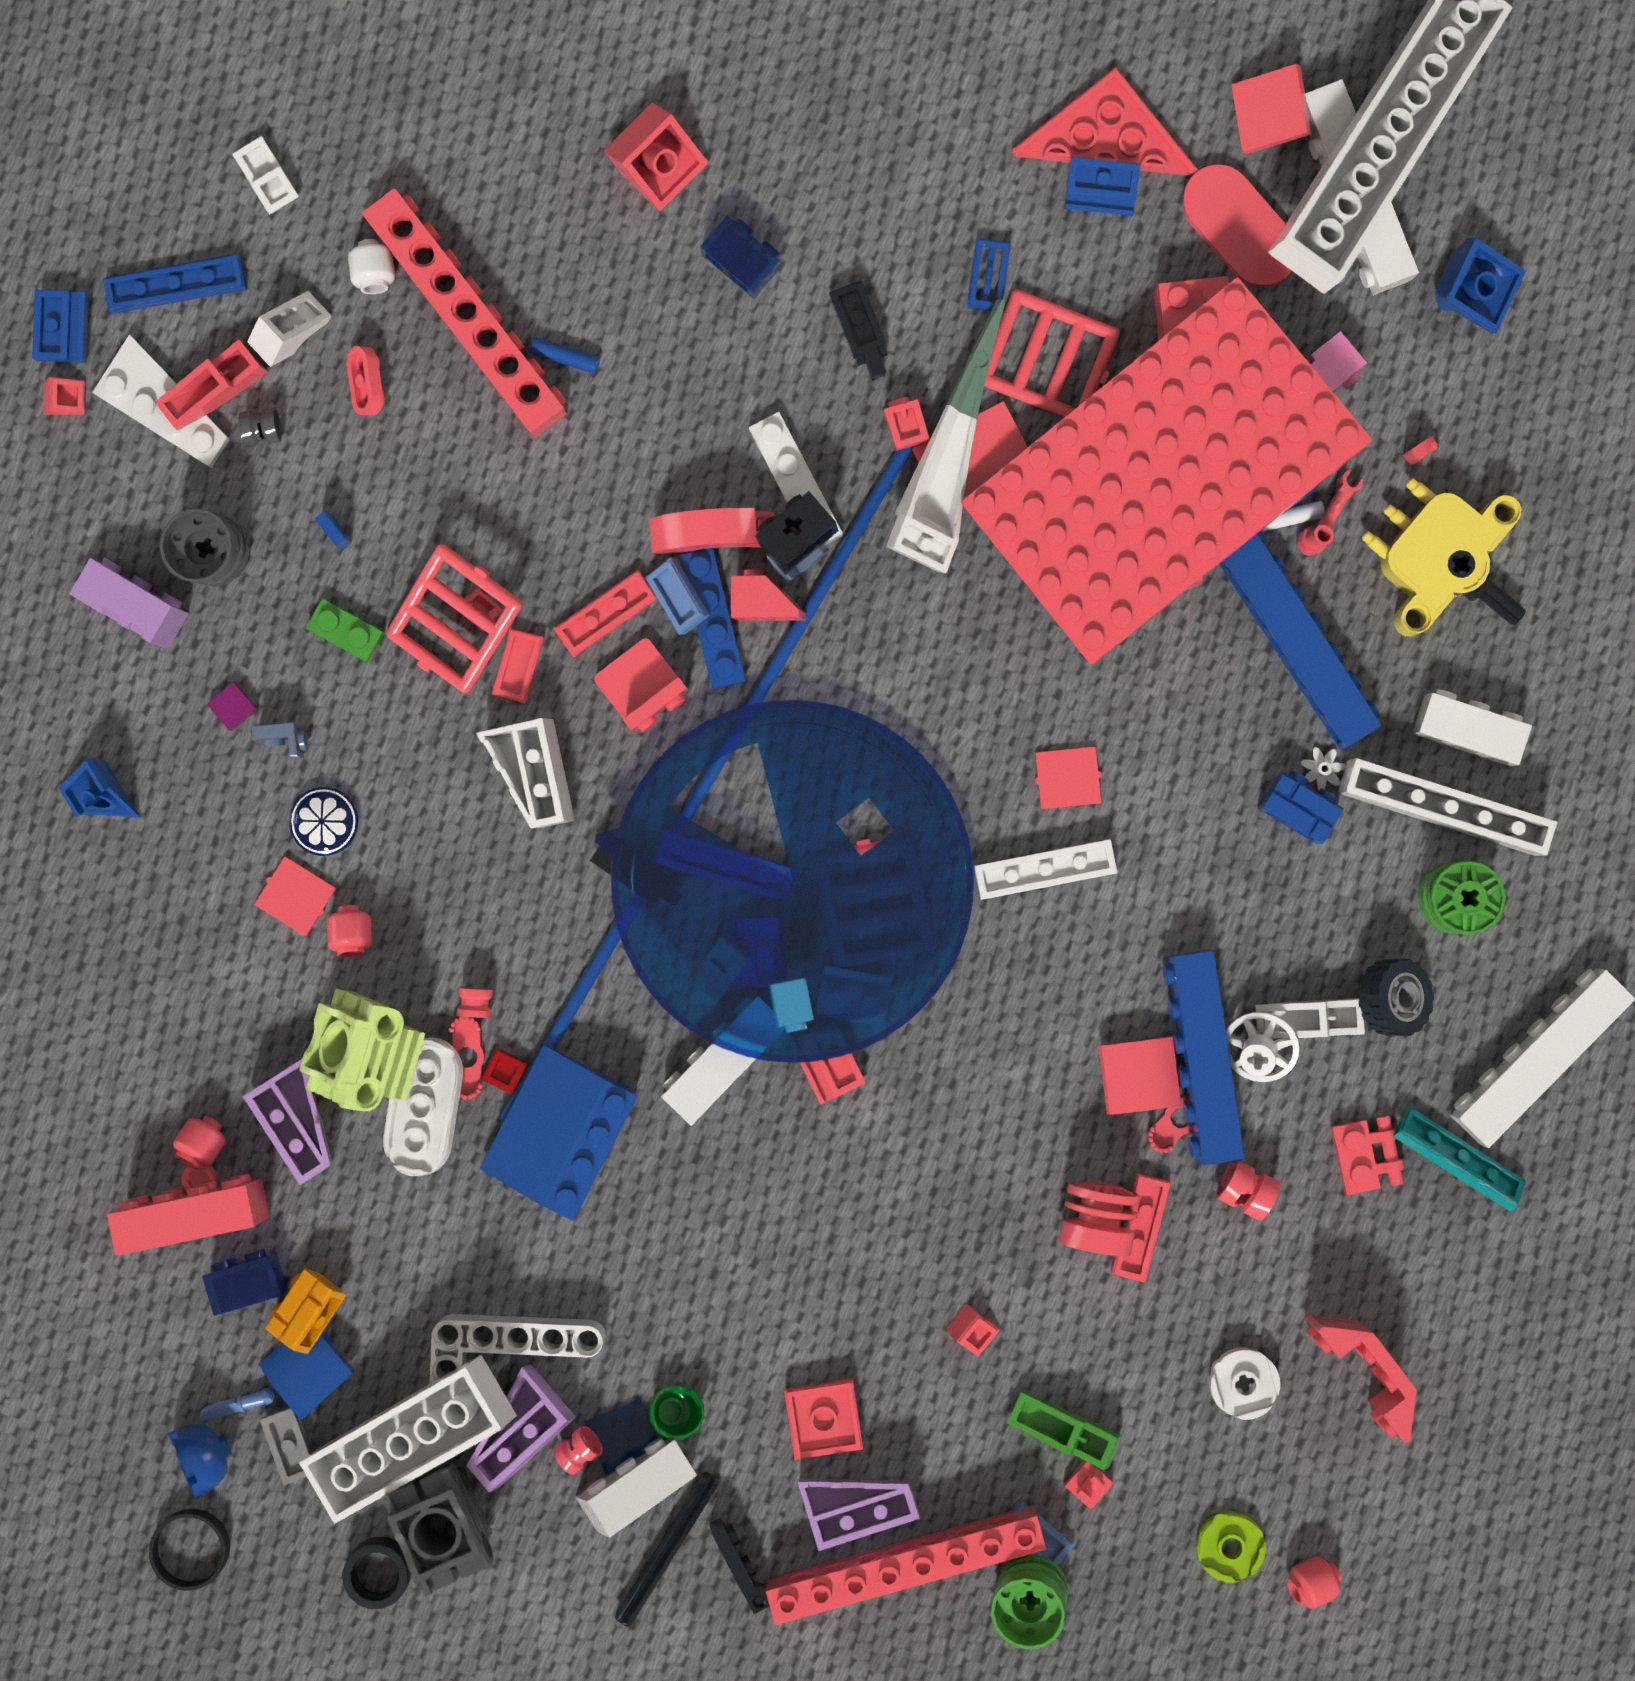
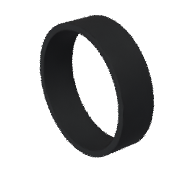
[149,1509,230,1591]

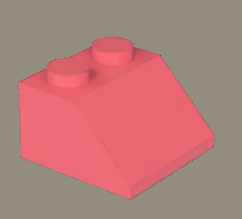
[604,102,708,211]

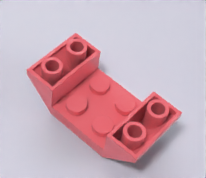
[1304,1314,1417,1444]

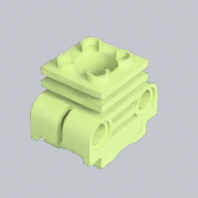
[299,988,426,1112]

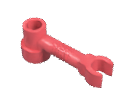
[1296,470,1363,556]

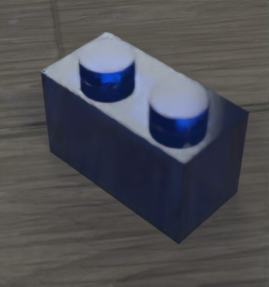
[700,215,781,299]
[202,1248,288,1316]

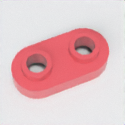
[347,346,385,416]

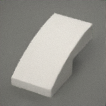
[232,136,299,215]

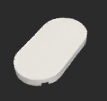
[383,1037,463,1176]

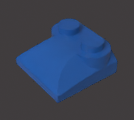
[1435,237,1526,334]

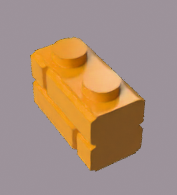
[265,1268,347,1354]

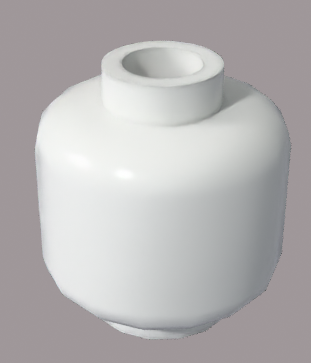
[348,239,395,294]

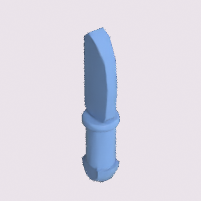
[200,1388,275,1422]

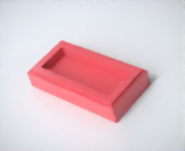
[492,628,544,704]

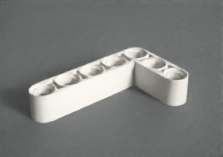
[429,1314,606,1384]

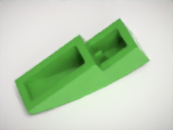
[1007,1391,1123,1470]

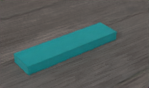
[1393,1106,1526,1212]

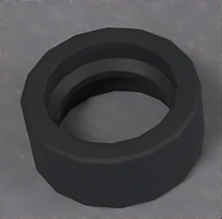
[342,1537,412,1610]

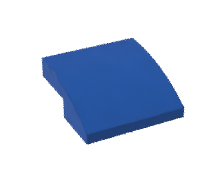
[259,1330,355,1420]

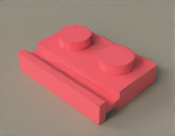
[790,1020,866,1105]

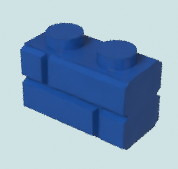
[1258,770,1344,844]

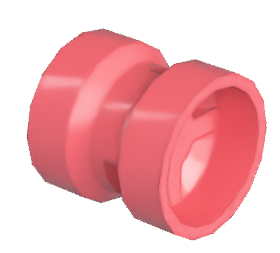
[554,1425,603,1475]

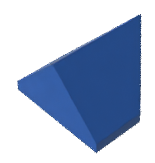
[59,758,141,818]

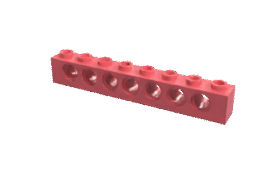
[362,188,567,439]
[766,1505,1047,1625]

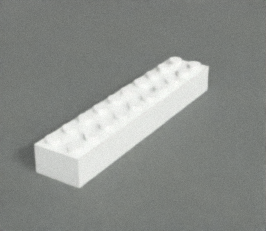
[1268,0,1513,294]

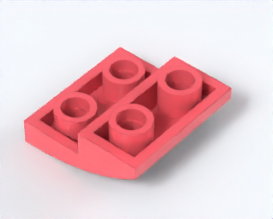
[1098,1036,1181,1115]

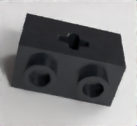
[755,491,839,575]

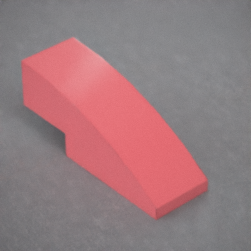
[154,339,268,430]

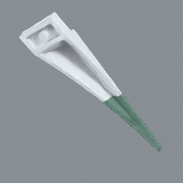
[886,299,1005,573]

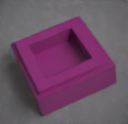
[207,682,258,731]

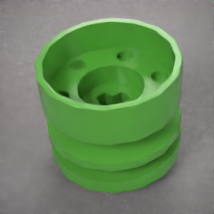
[1418,861,1506,935]
[991,1554,1069,1650]

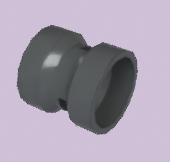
[239,407,282,447]

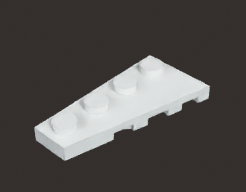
[92,334,230,468]

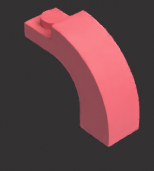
[650,508,774,554]

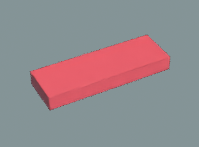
[553,570,658,657]
[1110,1172,1171,1283]

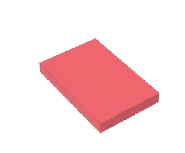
[912,401,1028,499]

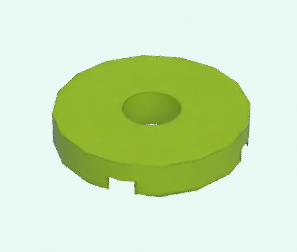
[1195,1510,1267,1583]

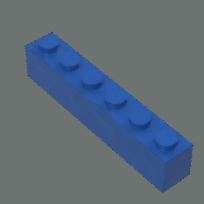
[1163,950,1245,1165]

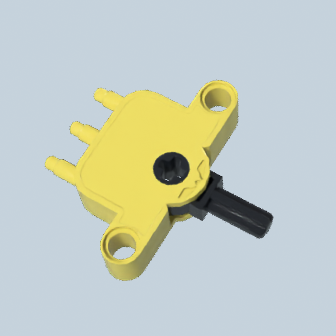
[1361,478,1526,636]

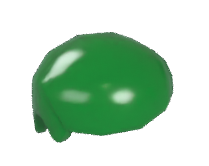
[649,1385,705,1439]

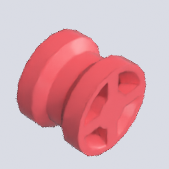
[456,987,493,1018]

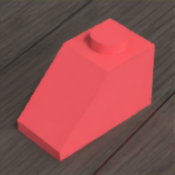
[731,569,806,621]

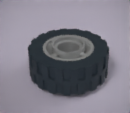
[1358,959,1434,1036]

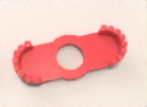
[449,1016,485,1100]
[1148,1094,1192,1153]

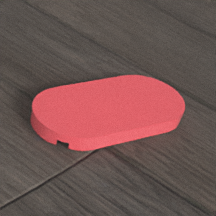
[1183,165,1292,287]

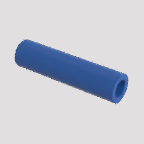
[529,337,600,374]

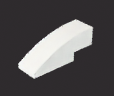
[1255,998,1368,1039]

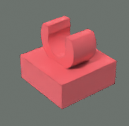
[1064,1461,1114,1509]

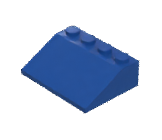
[480,1044,638,1221]

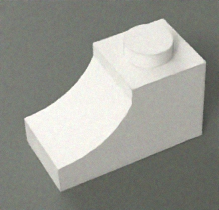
[247,291,331,367]

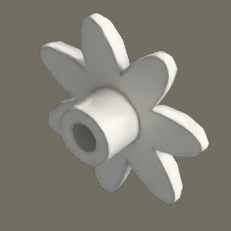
[1301,747,1346,791]

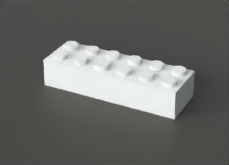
[299,1355,517,1524]

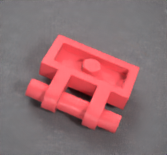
[1330,1115,1405,1195]

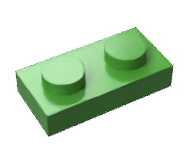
[305,598,384,663]

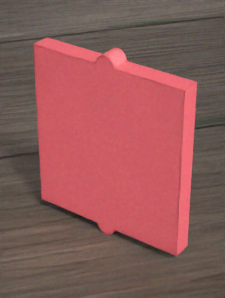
[1034,747,1102,809]
[254,856,337,937]

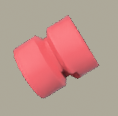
[1216,1160,1281,1221]

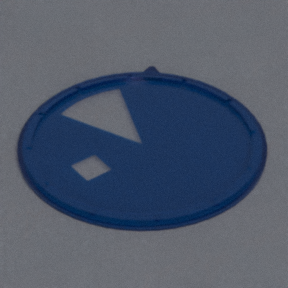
[595,700,974,1063]

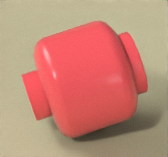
[327,905,373,958]
[173,1115,226,1170]
[1287,1556,1342,1609]

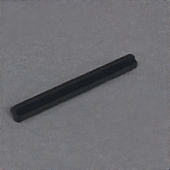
[615,1472,719,1627]

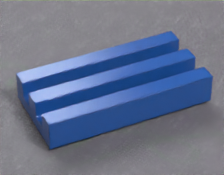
[967,238,1011,311]

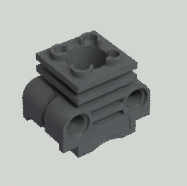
[382,1463,494,1596]

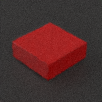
[481,1048,528,1095]

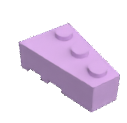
[243,1059,333,1185]
[798,1478,920,1551]

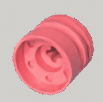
[1058,1180,1141,1256]

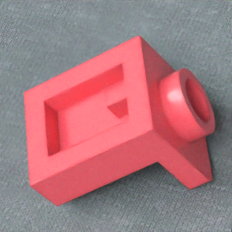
[883,397,930,451]

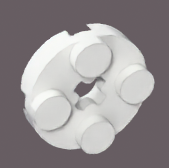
[1209,1347,1281,1420]

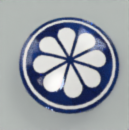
[289,787,359,856]

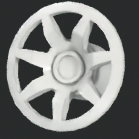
[1226,1012,1299,1082]

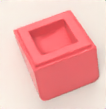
[43,377,85,415]
[946,1304,1000,1357]

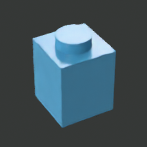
[769,978,814,1033]

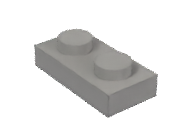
[260,1407,312,1486]

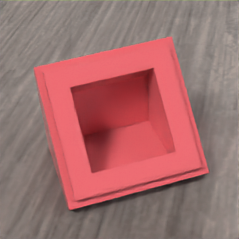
[459,588,503,633]

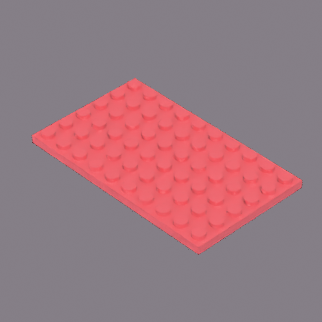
[960,277,1373,666]

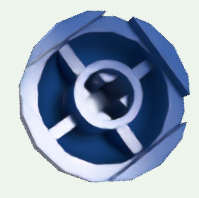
[168,1424,232,1498]

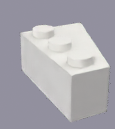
[476,718,575,828]
[575,1437,697,1538]

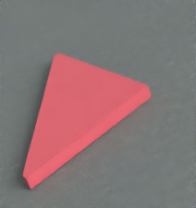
[1011,67,1199,176]

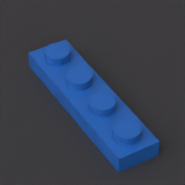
[679,548,746,690]

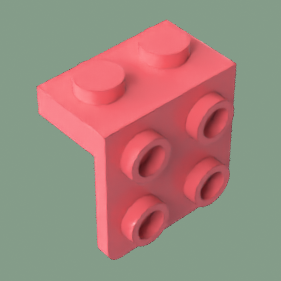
[594,638,689,733]

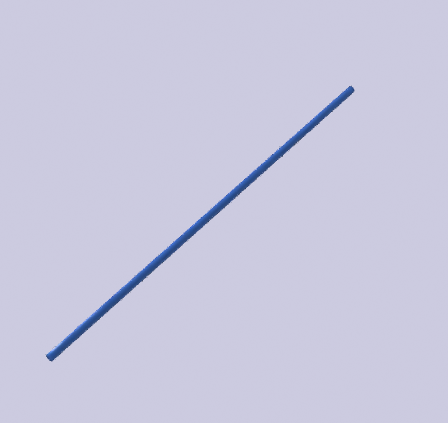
[498,446,915,1121]

